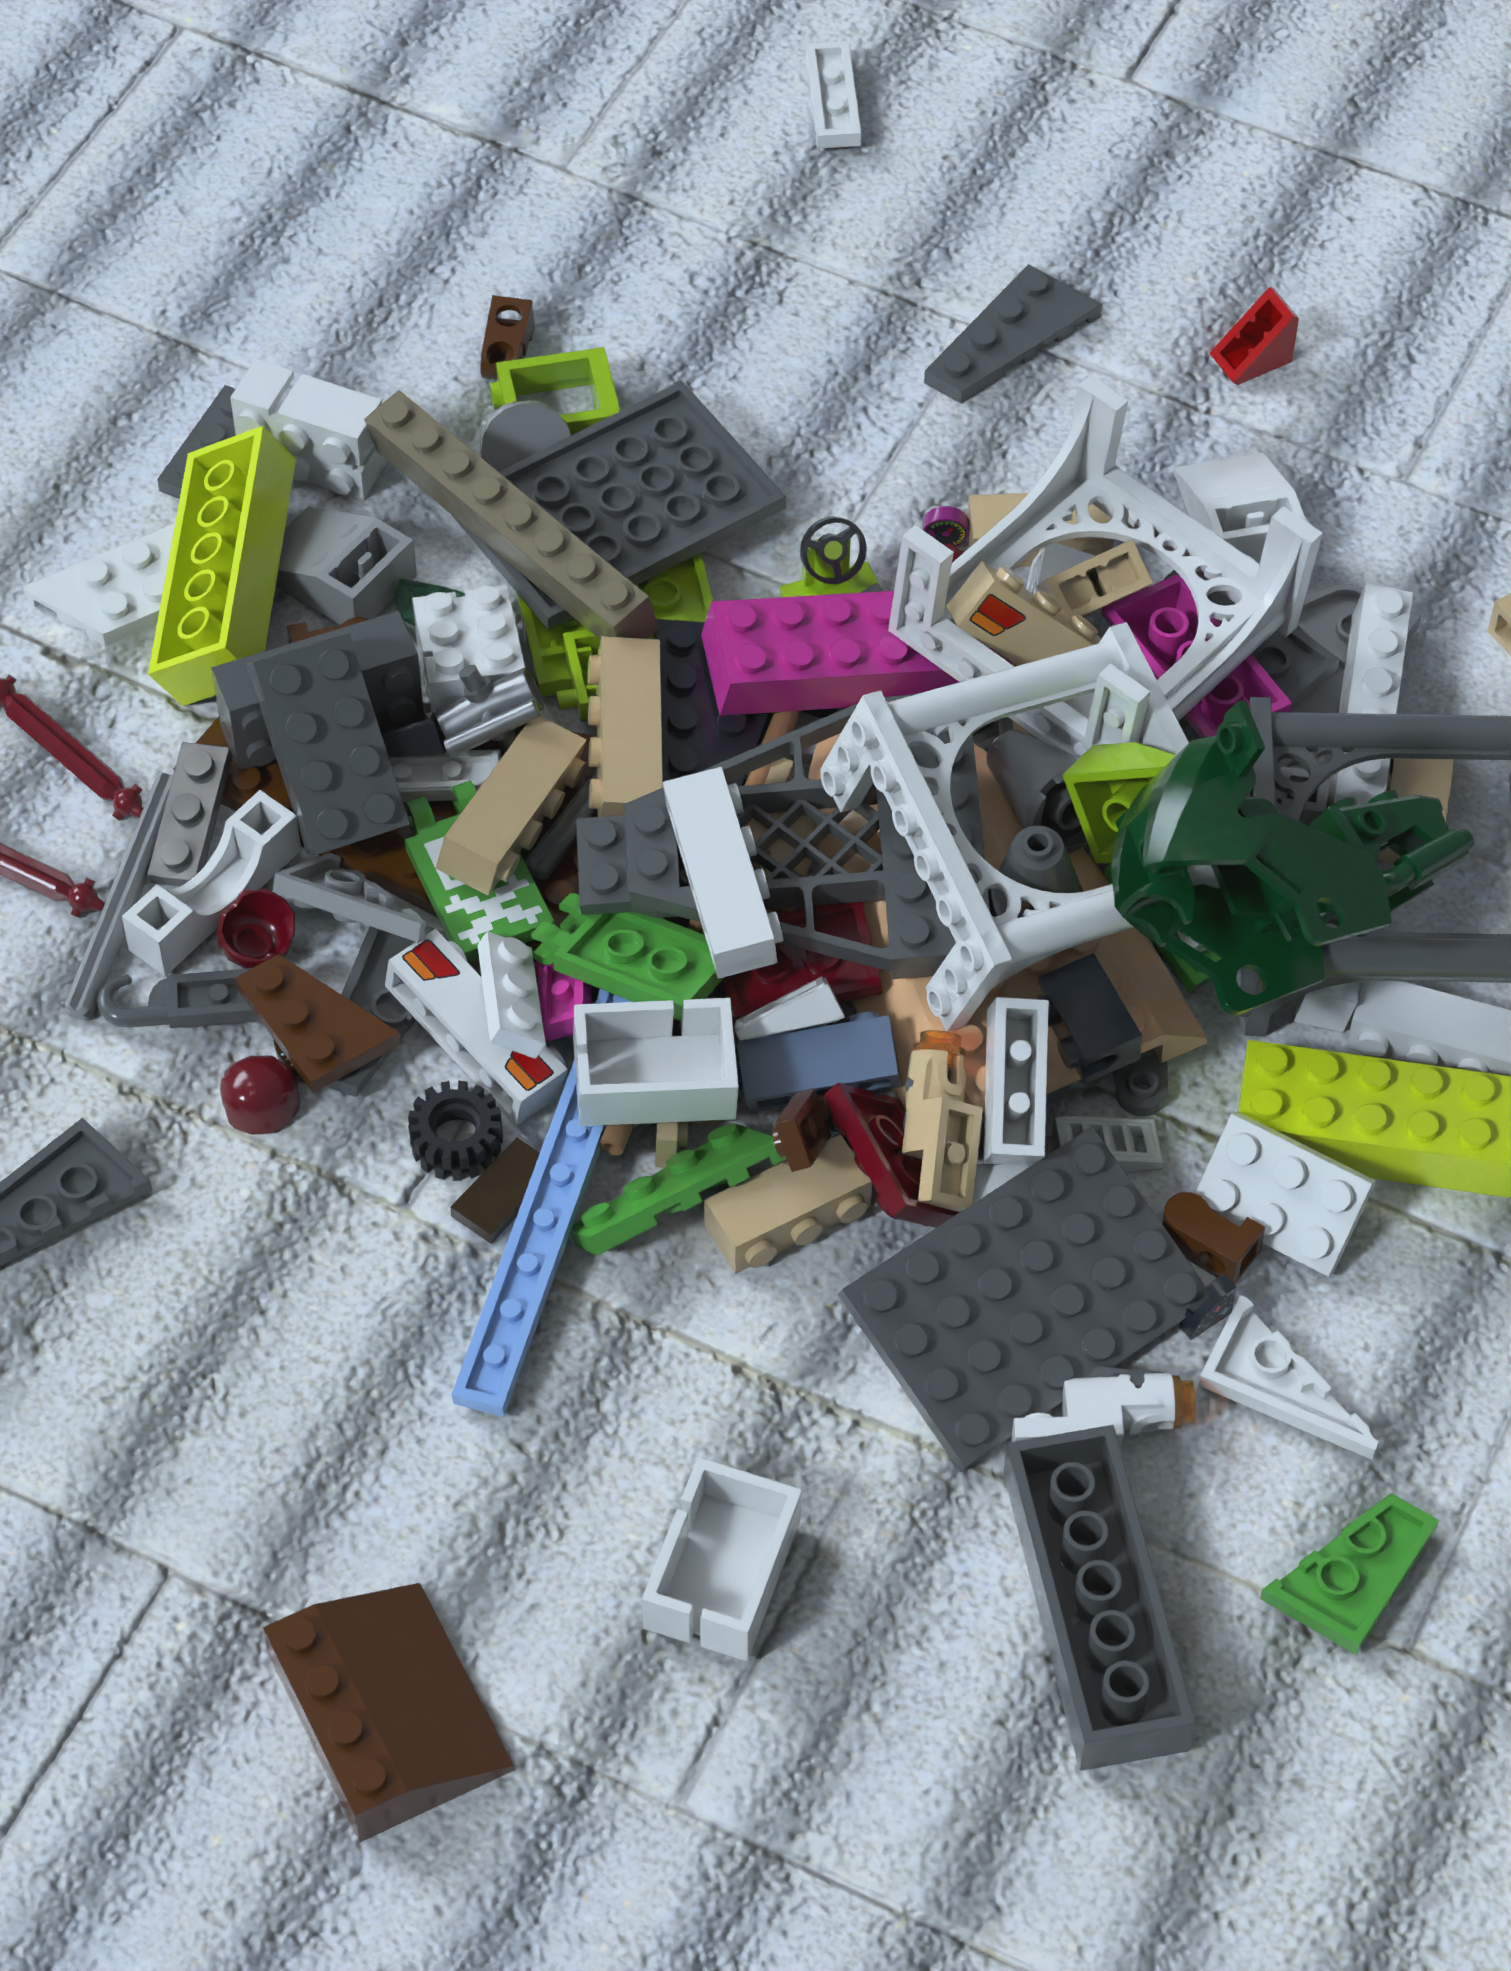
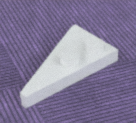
[1198,1295,1379,1460]

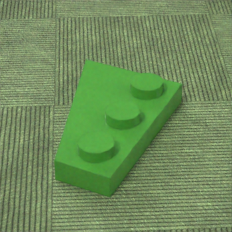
[1260,1493,1439,1655]

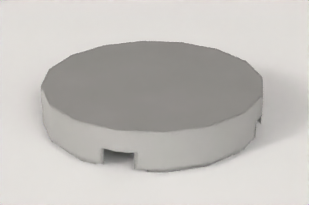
[480,400,571,472]

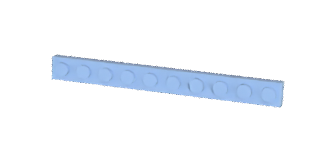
[451,989,632,1417]

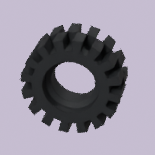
[408,1080,503,1181]

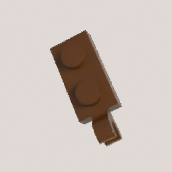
[772,1087,833,1172]

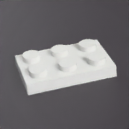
[1195,1111,1376,1277]

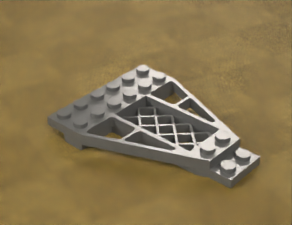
[576,694,990,979]

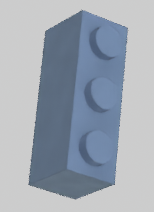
[736,1012,902,1113]

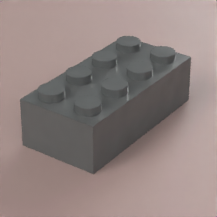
[211,611,424,771]
[246,633,410,855]

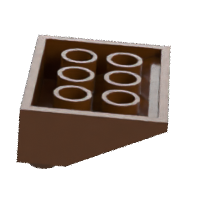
[263,1583,515,1842]

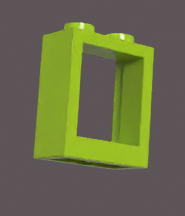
[490,347,620,436]

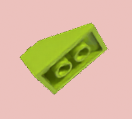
[1062,742,1176,863]

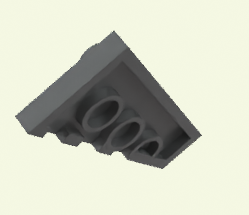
[924,264,1102,403]

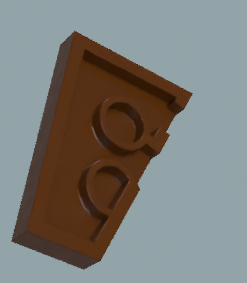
[235,954,402,1094]

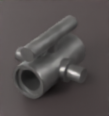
[436,665,544,758]

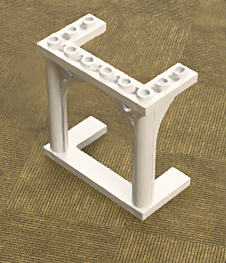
[888,375,1323,758]
[820,622,1220,1033]

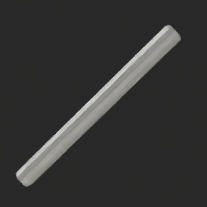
[65,772,173,1020]

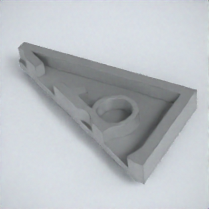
[273,853,426,943]

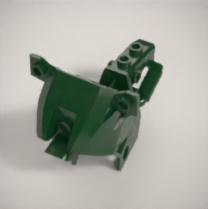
[1111,700,1474,1016]

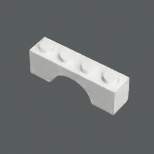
[122,790,301,977]

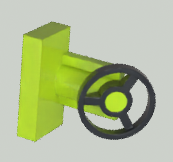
[779,516,880,597]

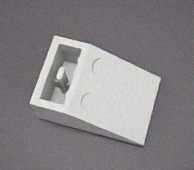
[1173,453,1305,564]

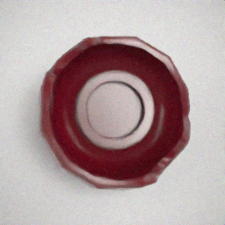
[217,889,295,969]
[220,1055,300,1135]

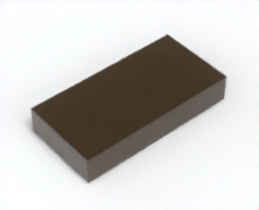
[450,1138,540,1244]

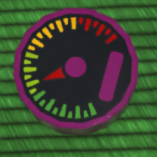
[923,506,969,547]

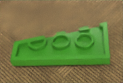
[570,1123,787,1255]

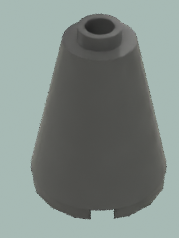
[986,730,1088,854]
[988,826,1084,918]

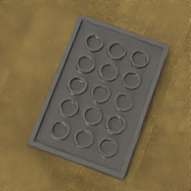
[453,381,786,631]
[838,1126,1209,1472]

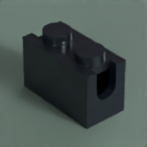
[1037,953,1142,1084]

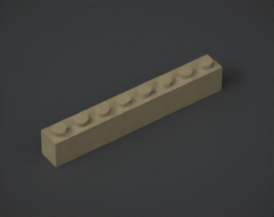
[364,390,659,640]

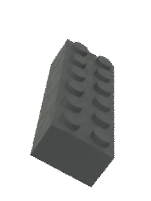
[1003,1425,1195,1771]

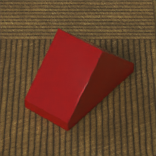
[1209,287,1299,385]

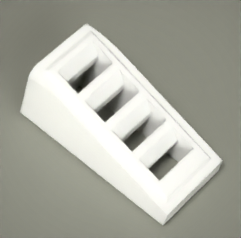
[735,976,845,1040]
[1052,1116,1163,1172]

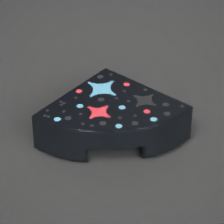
[1179,1274,1237,1340]

